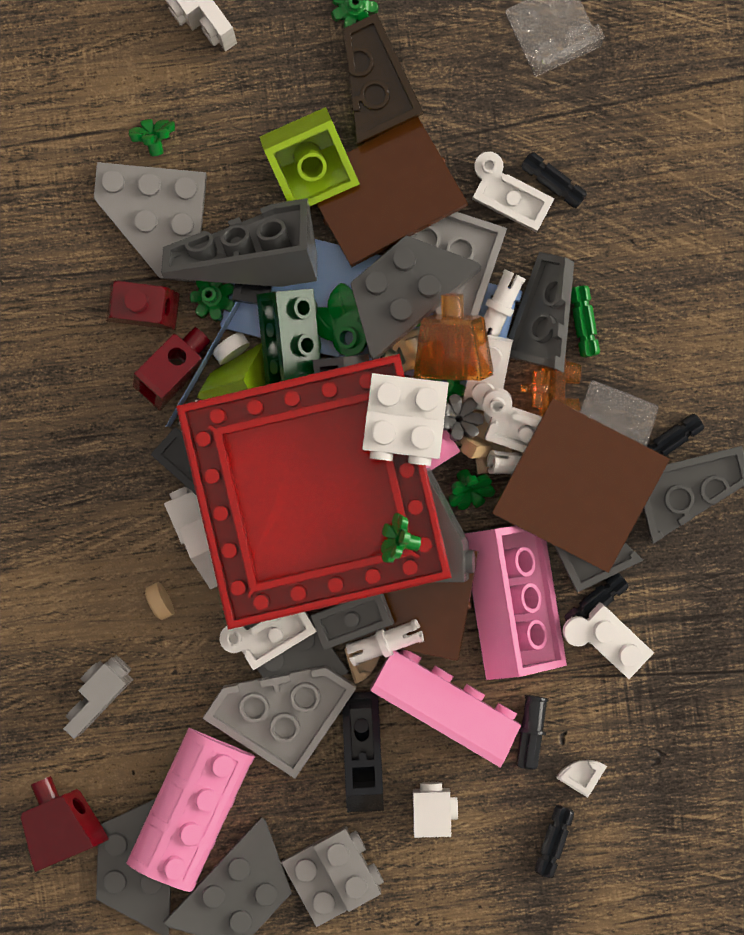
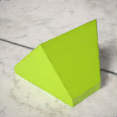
[197,343,266,400]

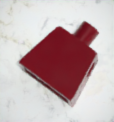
[106,281,180,330]
[133,327,210,411]
[21,776,109,872]

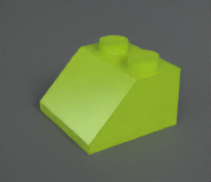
[259,107,360,206]

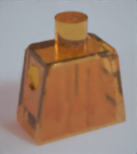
[414,293,493,381]

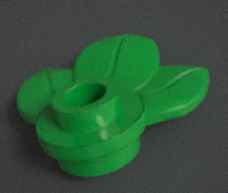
[316,283,367,356]

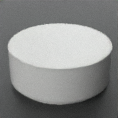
[213,332,250,365]

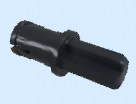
[516,695,549,770]

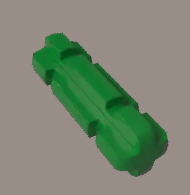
[571,285,600,358]

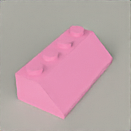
[465,525,567,680]
[370,649,521,768]

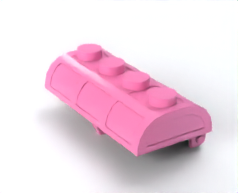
[126,728,255,892]

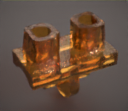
[521,356,581,416]

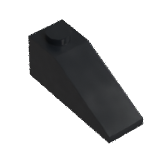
[342,692,384,813]

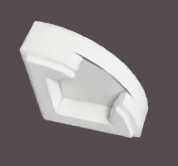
[556,760,607,798]

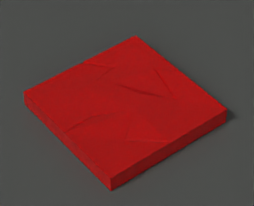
[176,354,452,630]

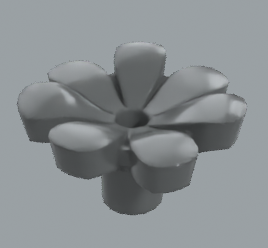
[443,394,484,441]

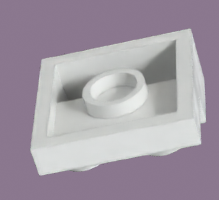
[165,0,237,52]
[362,373,449,466]

